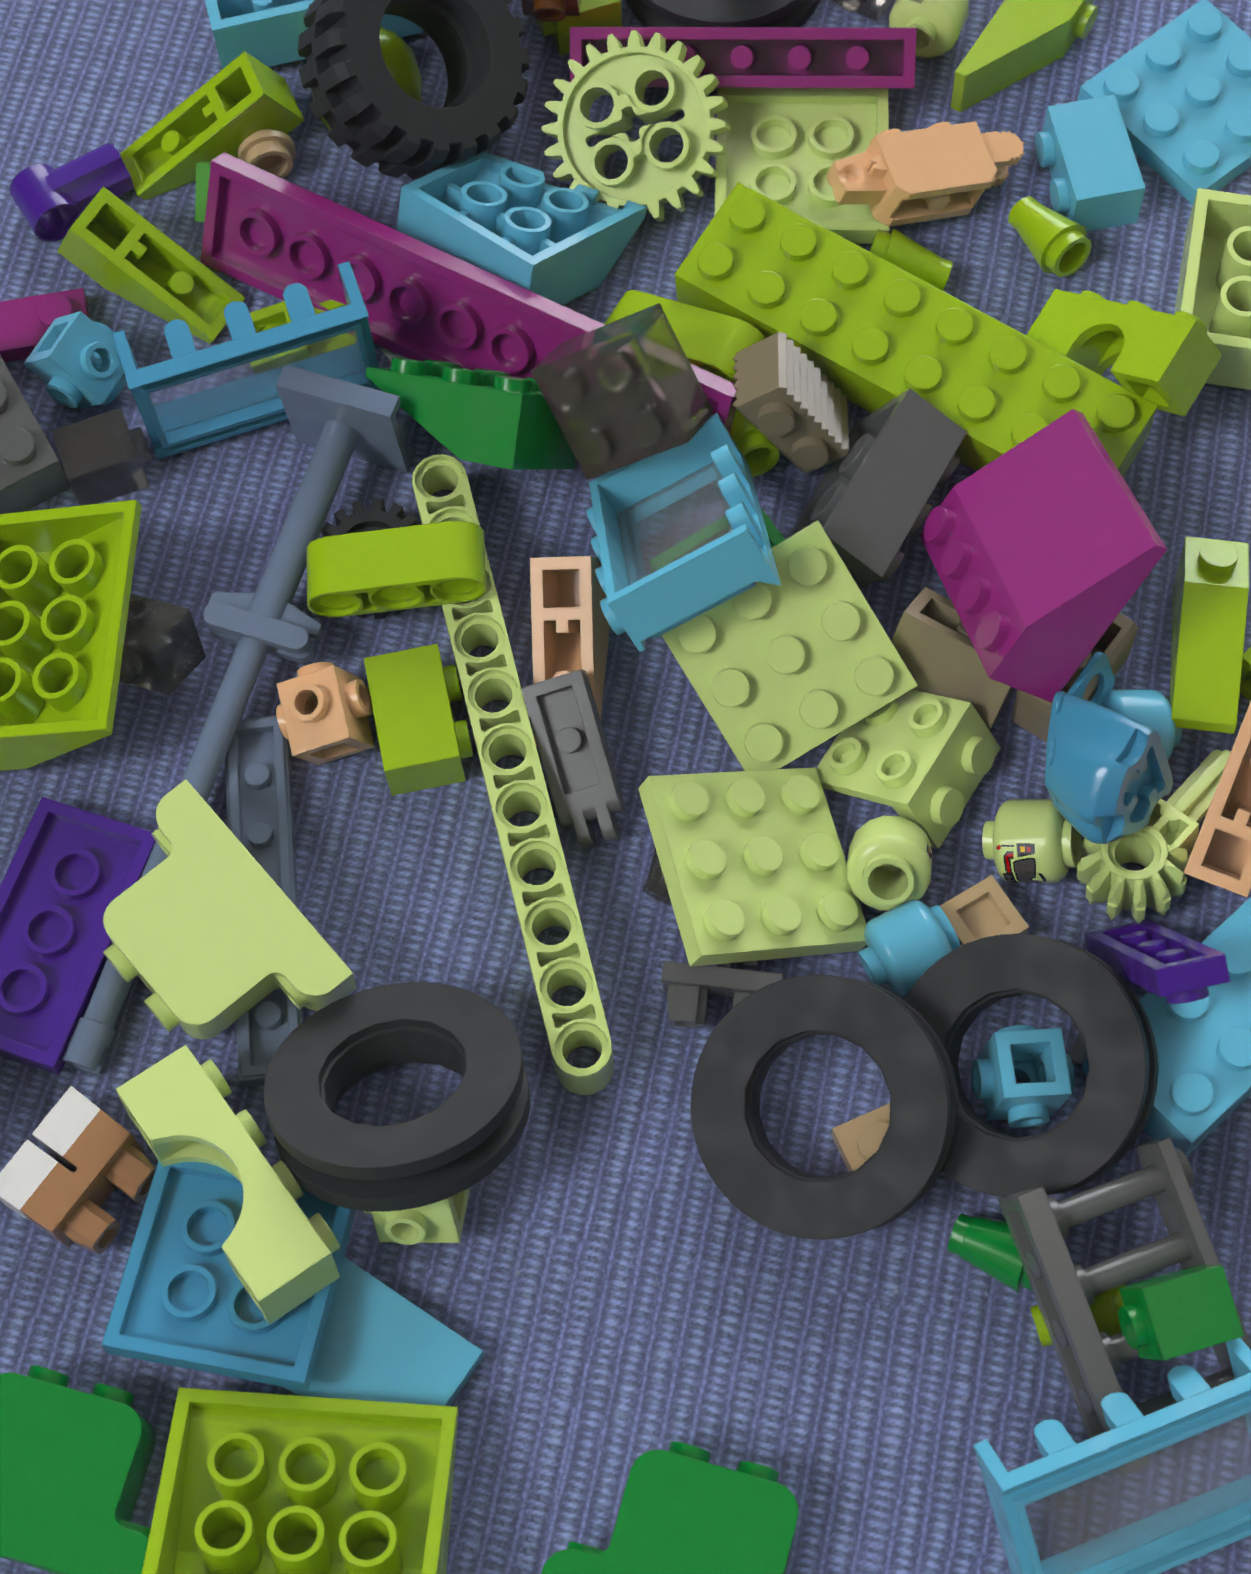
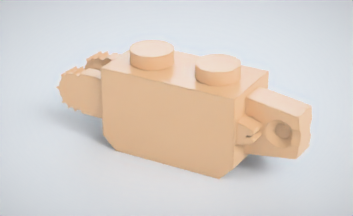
[826,121,1024,227]

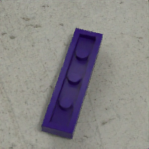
[1084,920,1230,1004]

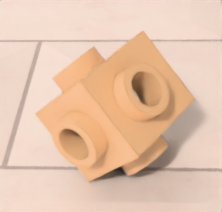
[276,662,374,765]

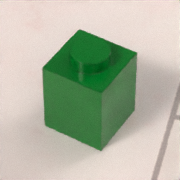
[1118,1265,1244,1361]

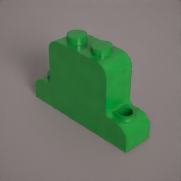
[0,1365,156,1574]
[541,1441,798,1574]

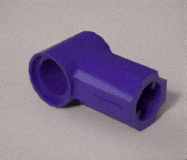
[10,143,135,242]

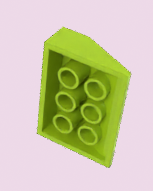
[0,500,142,771]
[142,1387,458,1574]

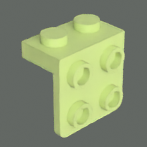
[816,690,1001,849]

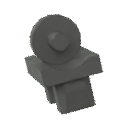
[661,961,783,1028]

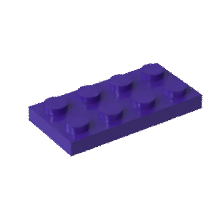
[0,797,156,1075]

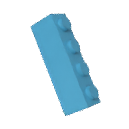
[205,0,425,69]

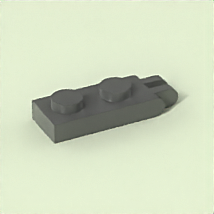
[521,669,625,849]

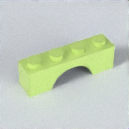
[116,1045,340,1325]

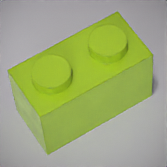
[364,643,474,796]

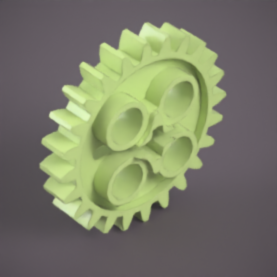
[542,30,730,222]

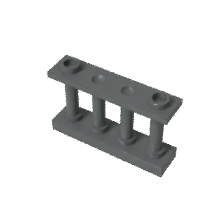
[998,1138,1251,1474]

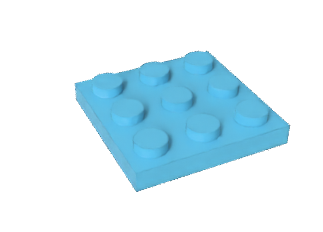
[1078,0,1251,205]

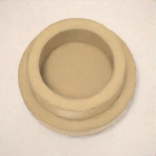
[238,129,296,179]

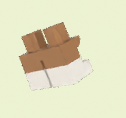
[0,1086,156,1255]

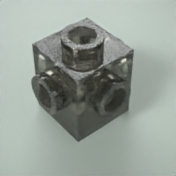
[119,594,206,695]

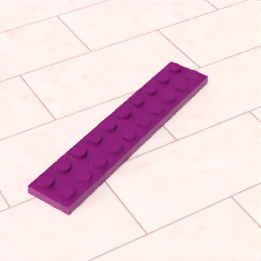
[200,152,737,497]

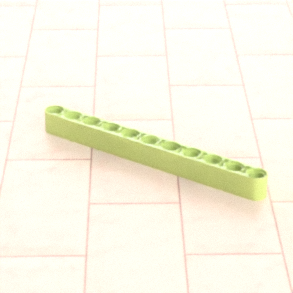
[412,454,614,1095]

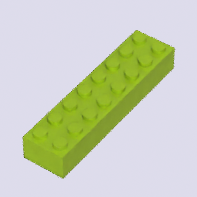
[674,182,1158,477]

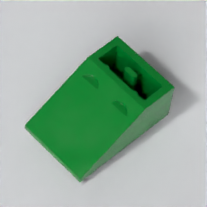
[366,357,584,470]

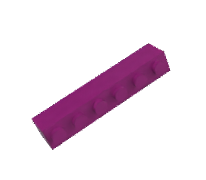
[570,27,917,88]

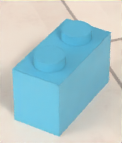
[1035,94,1145,232]

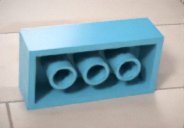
[1081,897,1251,1157]

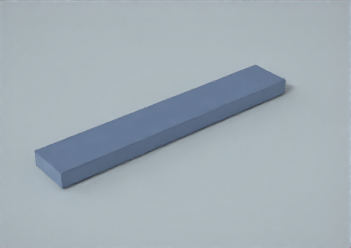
[225,716,305,1088]

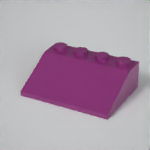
[919,409,1167,703]

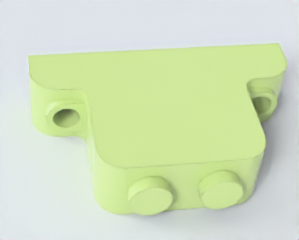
[103,779,356,1039]

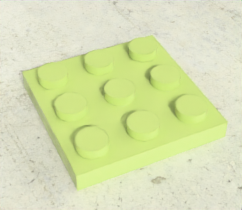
[715,87,889,244]
[662,520,918,771]
[638,767,867,967]

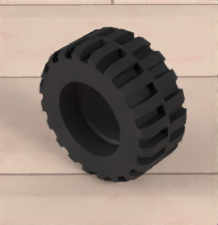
[298,0,530,179]

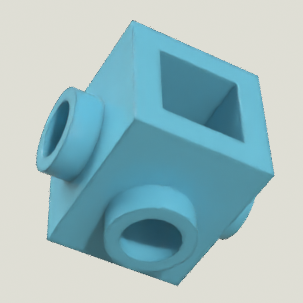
[24,311,127,410]
[971,1025,1074,1128]

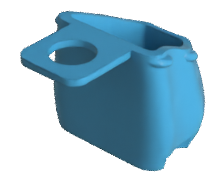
[1045,652,1173,844]

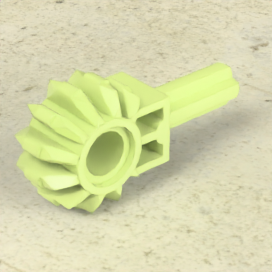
[1076,750,1231,923]

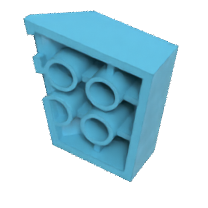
[397,152,647,305]

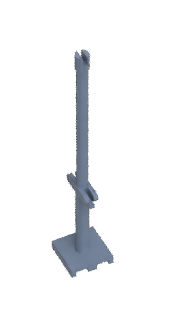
[62,364,415,1075]

